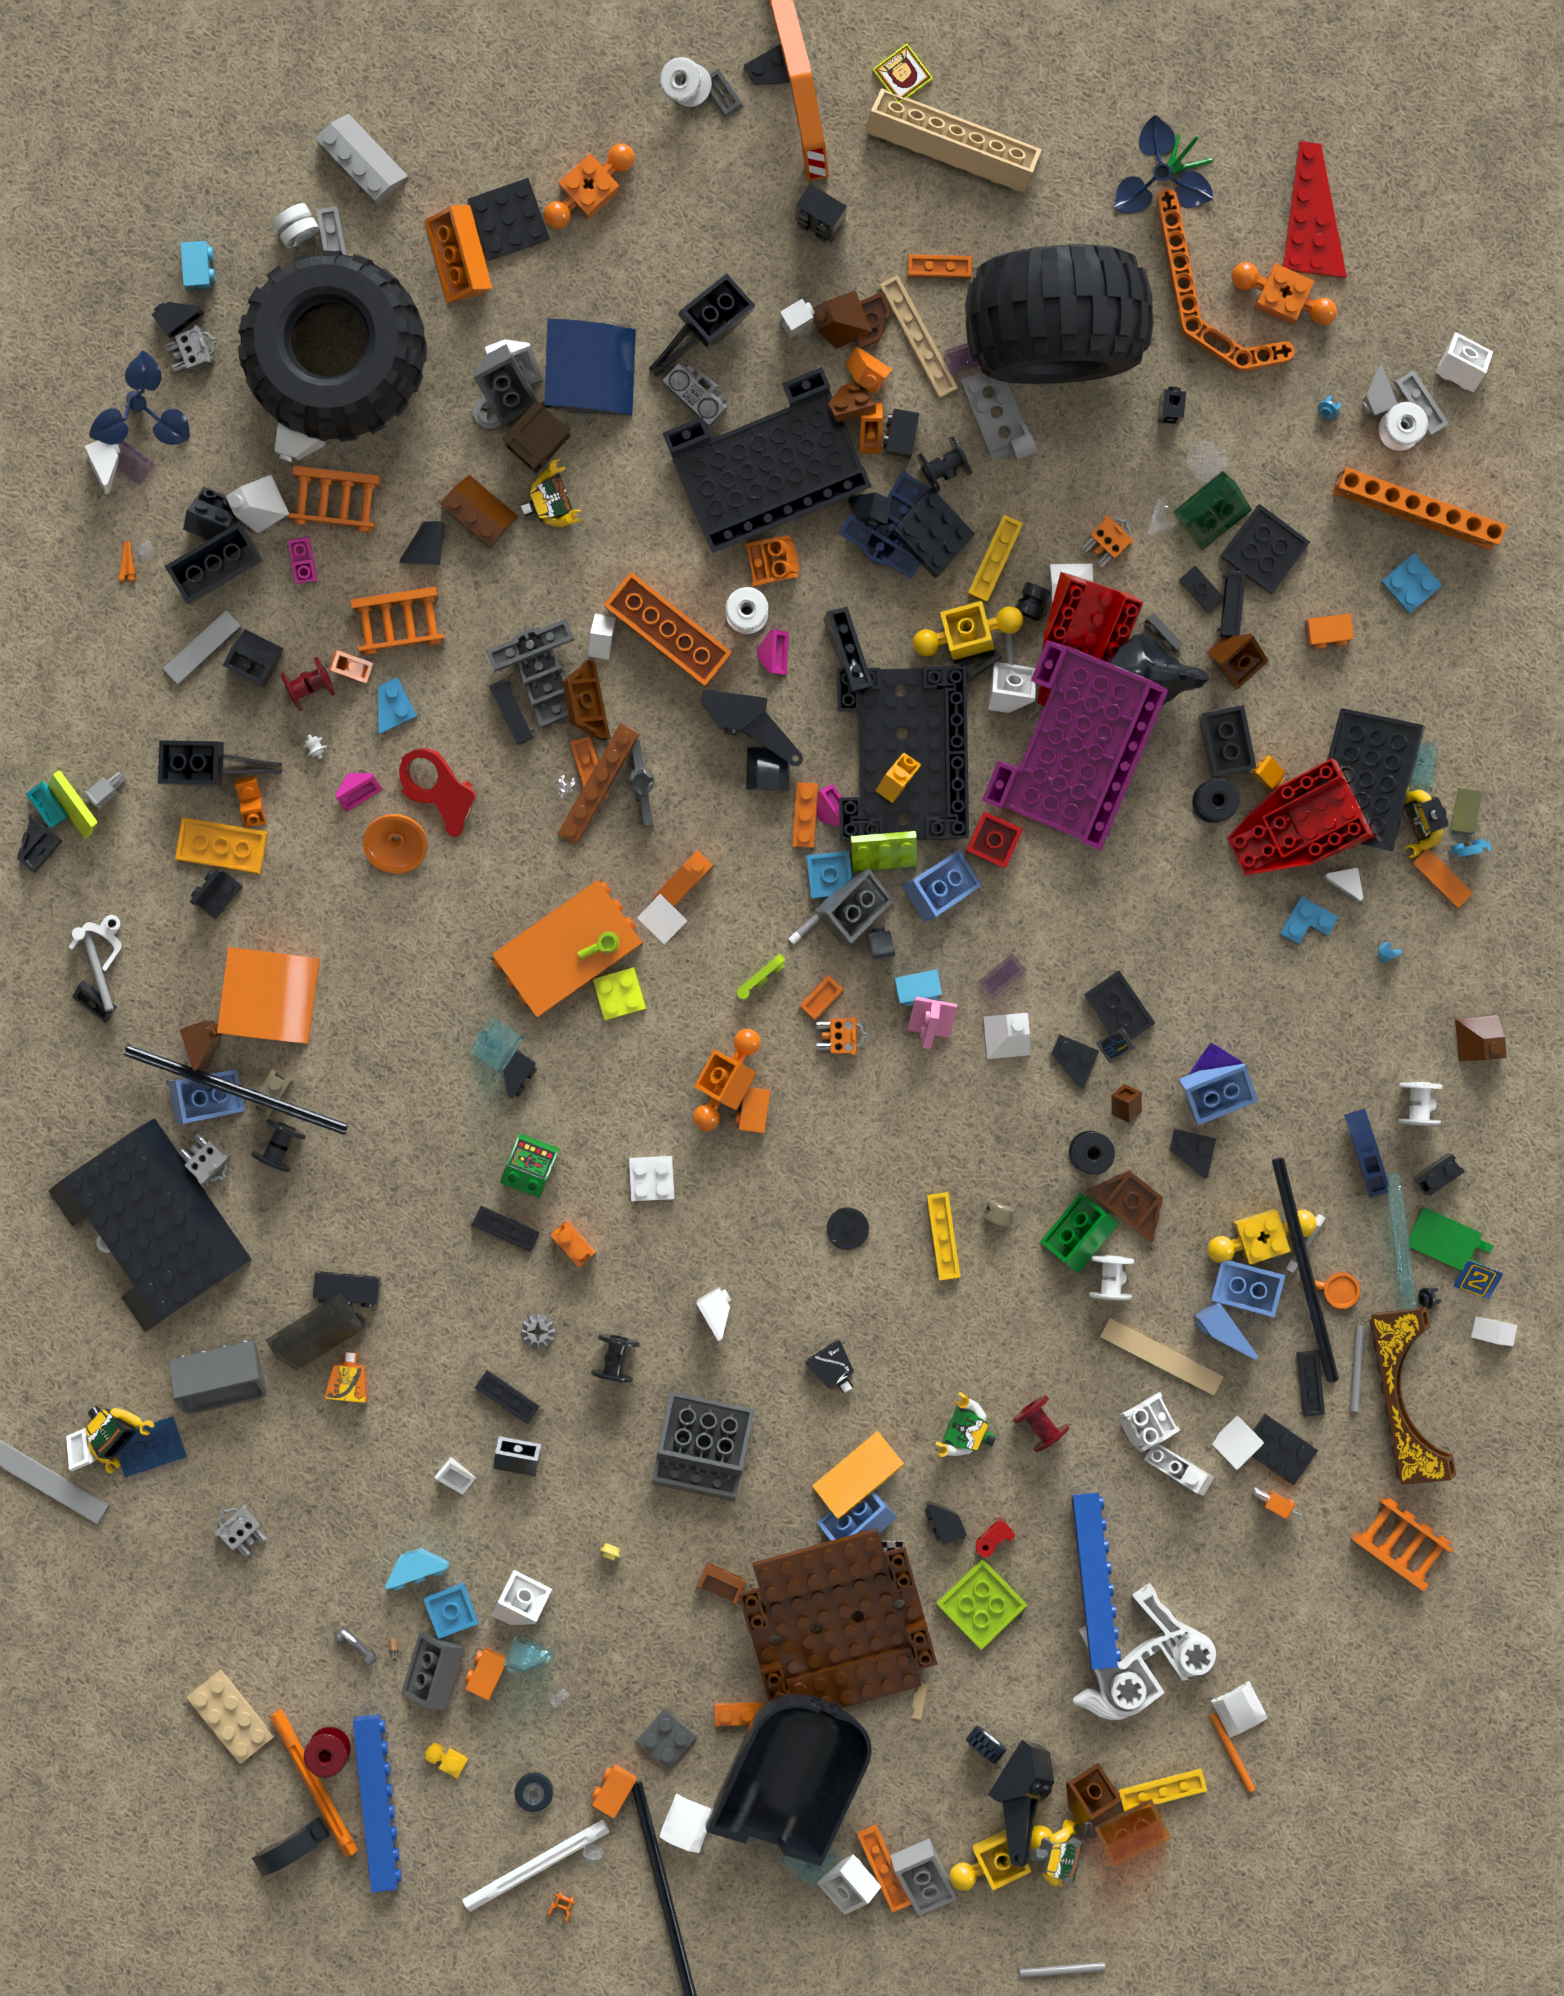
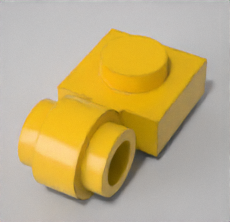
[425,1742,468,1778]

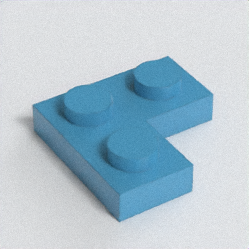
[1280,896,1338,944]

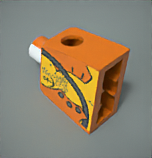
[325,1352,368,1403]

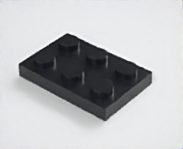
[1083,970,1155,1040]
[1252,1413,1318,1485]

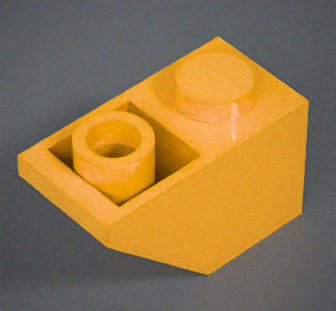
[875,753,921,803]

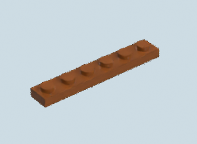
[557,723,640,845]

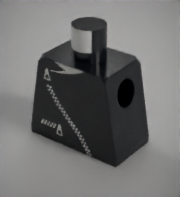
[805,1339,854,1393]

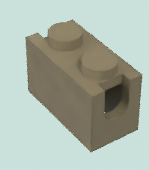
[250,1068,294,1117]

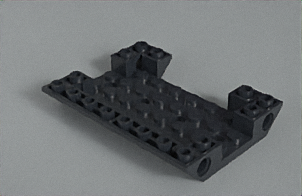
[837,666,969,841]

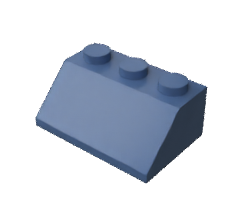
[817,1491,898,1541]

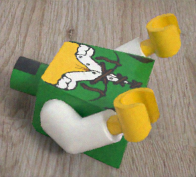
[933,1392,996,1457]

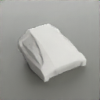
[1120,1392,1180,1452]
[1211,1681,1267,1737]
[659,1794,711,1853]

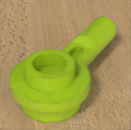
[578,931,619,960]

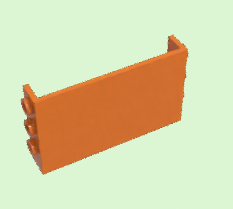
[492,880,643,1017]

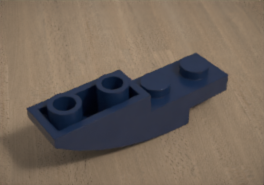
[1344,1108,1391,1198]

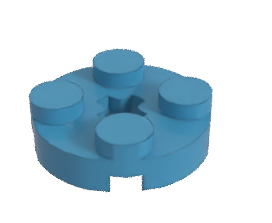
[1447,839,1492,859]

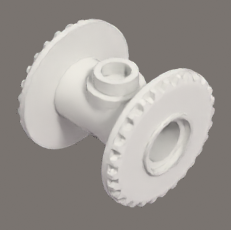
[660,57,712,107]
[1378,402,1428,451]
[726,587,768,634]
[1398,1082,1443,1126]
[1089,1255,1134,1300]

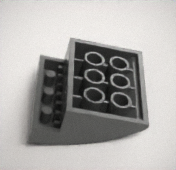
[651,1391,755,1502]

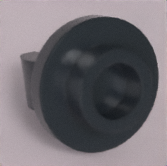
[1418,1288,1441,1309]

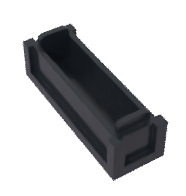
[1216,570,1246,637]
[489,679,535,745]

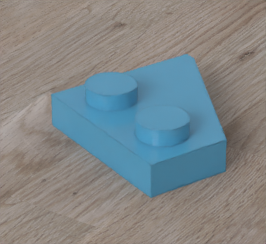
[378,677,417,734]

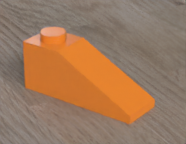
[653,850,713,907]

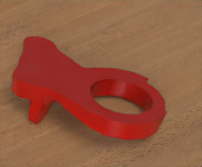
[399,748,477,837]

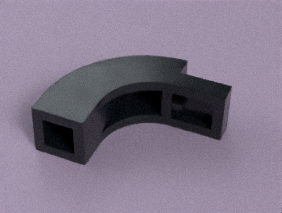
[252,1817,330,1876]

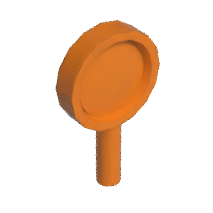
[1299,1272,1360,1309]

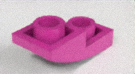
[287,536,317,584]

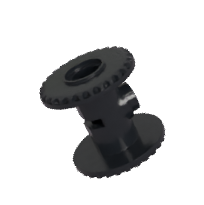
[917,437,972,492]
[1192,778,1240,823]
[251,1118,306,1172]
[1069,1131,1115,1175]
[591,1334,640,1383]

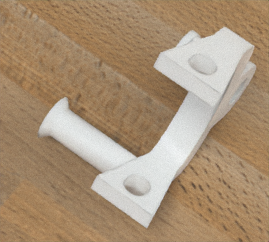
[68,915,122,971]

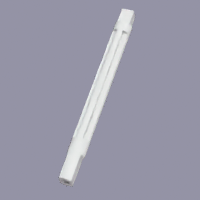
[463,1819,610,1912]

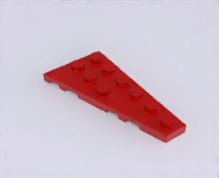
[1283,141,1347,278]

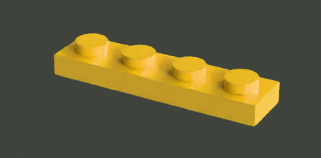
[967,515,1023,602]
[927,1192,960,1280]
[1118,1768,1207,1813]

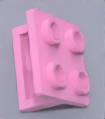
[908,997,957,1049]

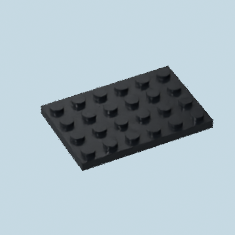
[1327,708,1425,852]

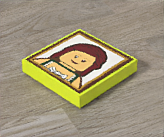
[873,44,933,103]

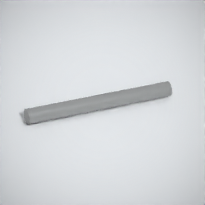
[83,931,114,1012]
[1350,1325,1365,1412]
[1020,1962,1106,1978]

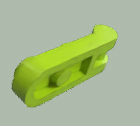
[737,954,785,999]

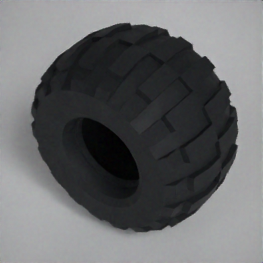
[965,244,1154,384]
[238,250,427,442]

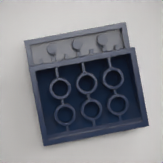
[544,318,636,416]

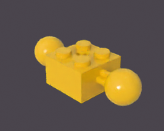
[912,601,1023,660]
[1207,1209,1317,1264]
[949,1825,1053,1891]

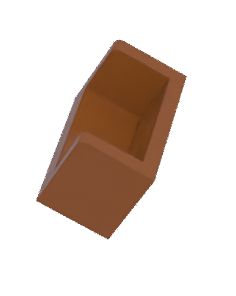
[696,1562,746,1606]

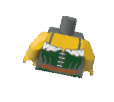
[1030,1819,1083,1887]

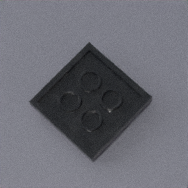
[468,178,550,261]
[891,487,975,578]
[1220,504,1310,594]

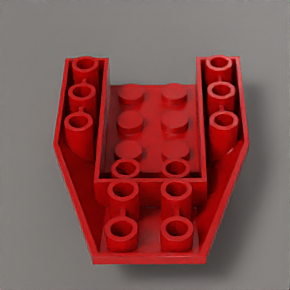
[1037,572,1143,706]
[1227,758,1374,876]

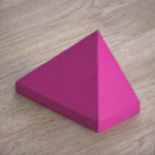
[757,630,789,675]
[335,773,383,812]
[817,783,841,828]

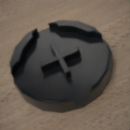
[826,1207,869,1250]

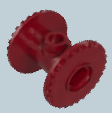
[281,657,336,711]
[1013,1395,1070,1452]
[304,1727,351,1778]

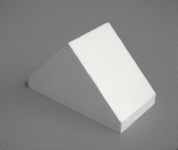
[588,614,616,660]
[1322,868,1363,901]
[1471,1316,1518,1346]
[66,1428,97,1472]
[435,1457,476,1495]

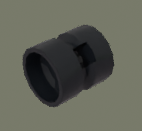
[1015,582,1051,621]

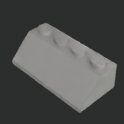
[315,114,408,206]

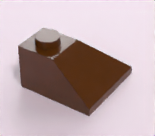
[813,291,872,349]
[1207,633,1269,690]
[1455,1015,1507,1062]
[1066,1763,1122,1827]

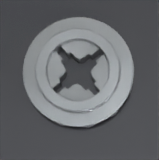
[473,396,501,429]
[521,1314,555,1349]

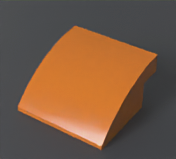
[217,947,320,1044]

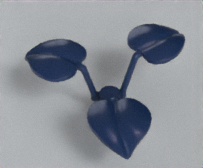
[1114,115,1213,213]
[89,350,190,445]

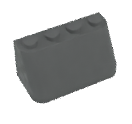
[169,1340,267,1414]

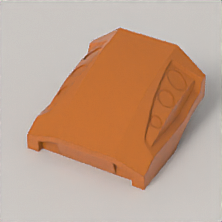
[745,535,799,587]

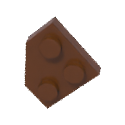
[856,292,891,349]
[828,382,876,422]

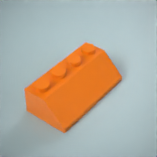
[424,205,492,304]

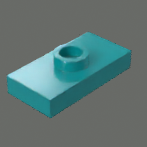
[26,781,69,829]

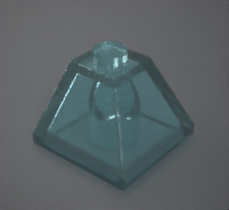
[503,1634,555,1674]

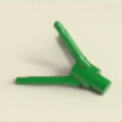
[1167,134,1213,175]

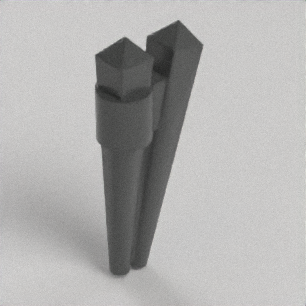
[1079,1821,1097,1840]

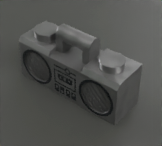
[662,362,727,428]

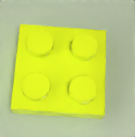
[593,967,646,1020]

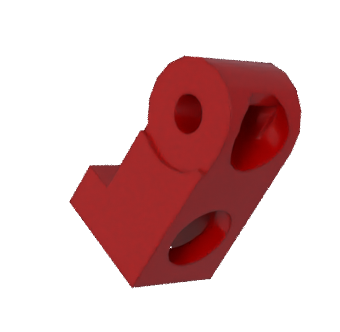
[976,1518,1016,1557]

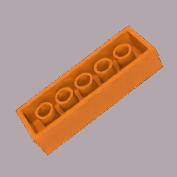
[604,571,732,688]

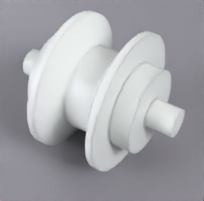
[303,734,327,759]

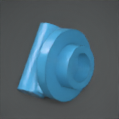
[1378,942,1402,963]

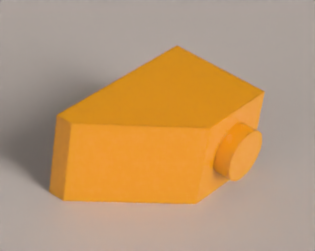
[1249,755,1285,790]

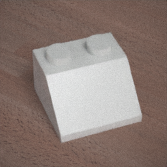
[1436,332,1493,392]
[816,1854,881,1915]

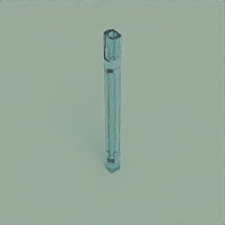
[1387,1172,1417,1309]

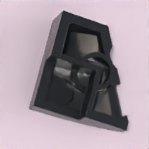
[400,521,445,566]

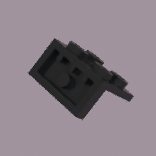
[190,869,243,919]

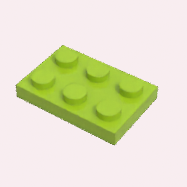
[851,831,917,872]

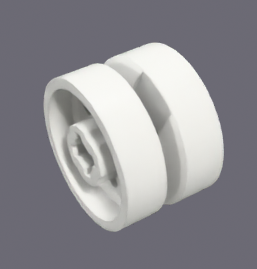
[272,203,319,248]

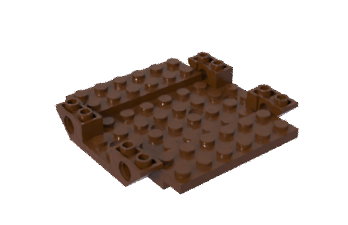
[738,1528,938,1708]

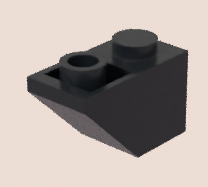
[502,1048,537,1099]
[924,1501,967,1545]

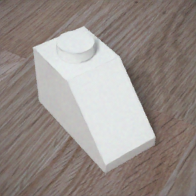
[780,299,815,339]

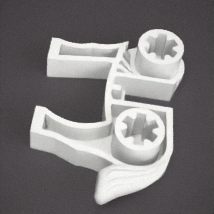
[1073,1583,1216,1720]

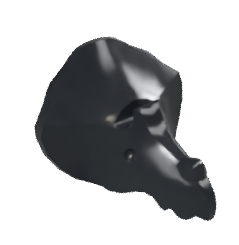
[1110,634,1209,706]

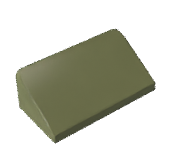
[1450,788,1482,834]

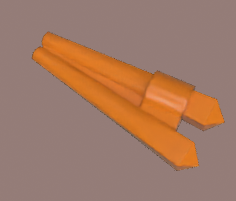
[119,541,136,583]

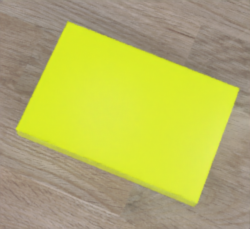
[48,771,97,839]

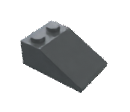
[814,868,894,944]

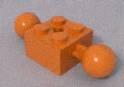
[543,143,635,229]
[1231,262,1337,326]
[692,1028,761,1132]

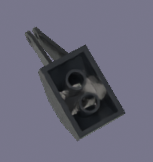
[649,273,755,377]
[701,689,803,767]
[158,740,282,787]
[988,1740,1055,1867]

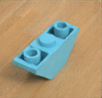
[385,1548,449,1591]

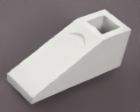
[1144,1443,1215,1496]

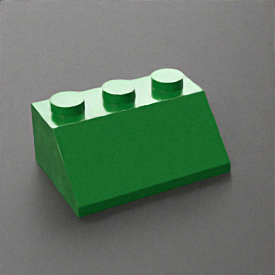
[1040,1192,1119,1273]

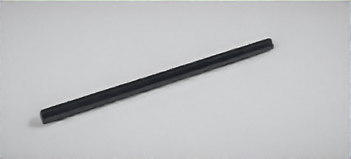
[124,1045,349,1135]
[1272,1157,1339,1382]
[632,1781,697,1996]

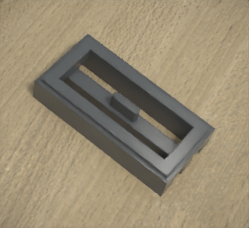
[709,69,743,117]

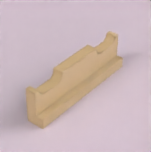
[911,1682,928,1720]

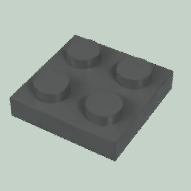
[636,1708,697,1770]

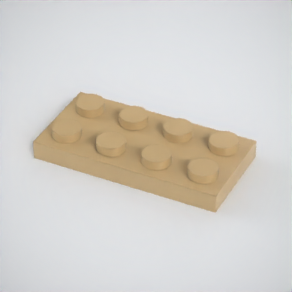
[186,1669,274,1764]

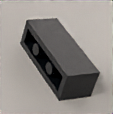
[312,1271,381,1307]

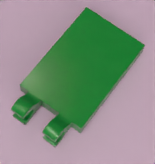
[1405,1206,1494,1271]

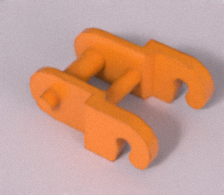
[546,1891,575,1924]

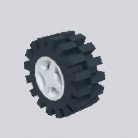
[966,1725,1007,1764]

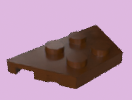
[562,658,611,741]
[1087,1170,1163,1243]

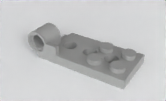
[960,372,1037,461]

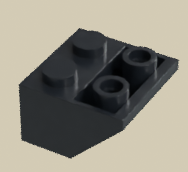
[183,486,237,540]
[223,629,284,687]

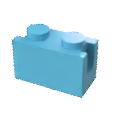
[180,241,216,290]
[894,969,942,1007]

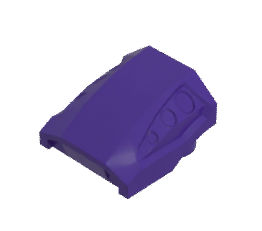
[1187,1042,1247,1076]

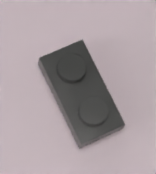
[1145,613,1183,652]

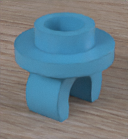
[1318,395,1341,420]

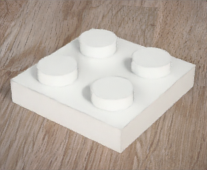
[629,1156,674,1201]

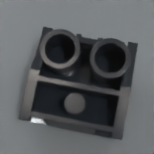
[746,747,790,791]

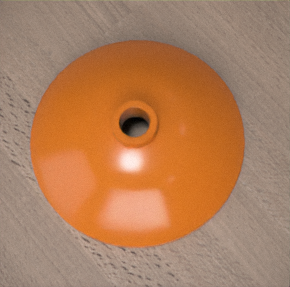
[363,814,428,874]

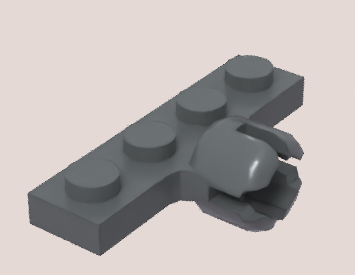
[628,740,654,827]

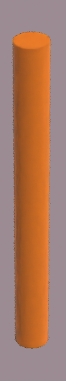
[1209,1712,1255,1793]

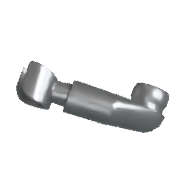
[334,1628,377,1667]

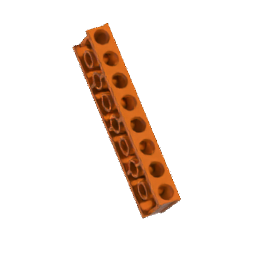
[1332,467,1508,551]

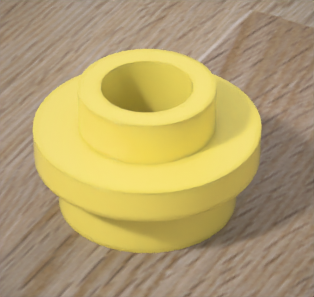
[600,1543,621,1561]

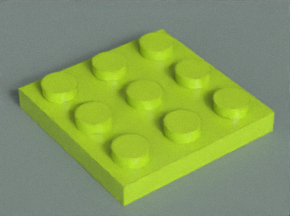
[936,1558,1027,1650]

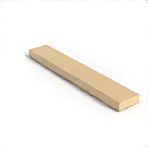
[879,275,958,399]
[1100,1317,1224,1395]

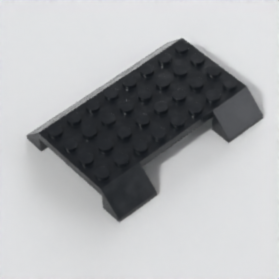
[662,367,872,553]
[48,1118,252,1332]

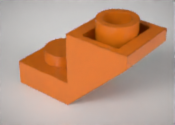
[234,775,267,828]

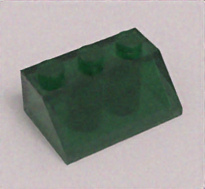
[1173,471,1252,550]

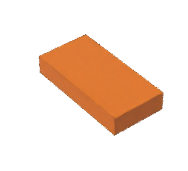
[799,975,844,1020]

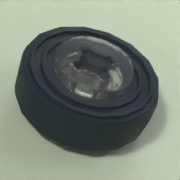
[515,1772,553,1812]

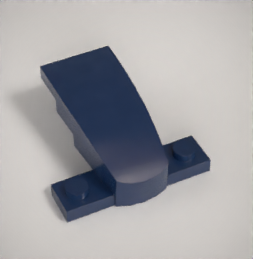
[838,471,939,578]

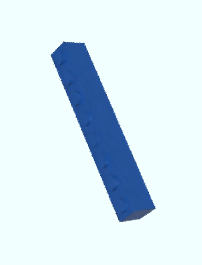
[1072,1492,1121,1670]
[353,1714,402,1892]

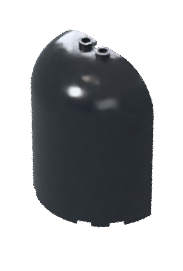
[705,1694,872,1866]

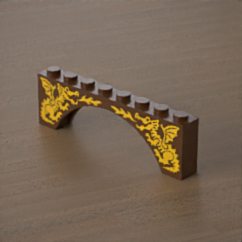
[1370,1306,1457,1485]

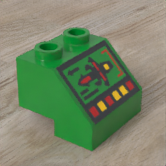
[500,1133,560,1198]

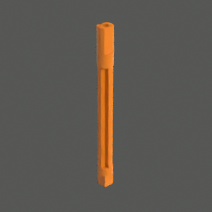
[269,1709,358,1858]

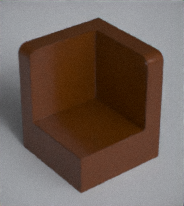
[1111,1084,1142,1123]

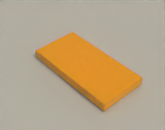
[175,817,268,874]
[812,1431,905,1520]

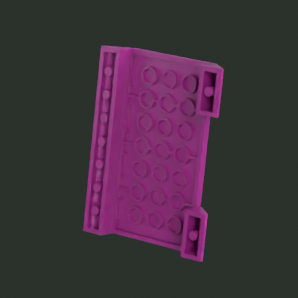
[982,640,1168,850]

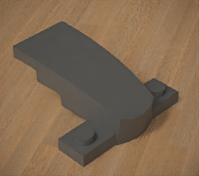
[486,619,575,728]

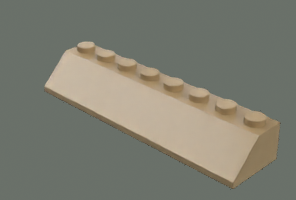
[864,88,1042,193]

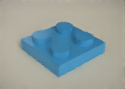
[1381,553,1442,614]
[806,851,852,898]
[423,1582,479,1639]

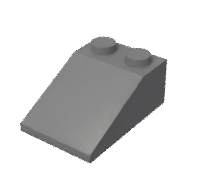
[890,1838,957,1916]

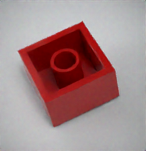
[965,811,1023,869]

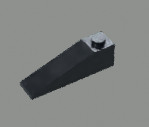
[823,607,873,692]

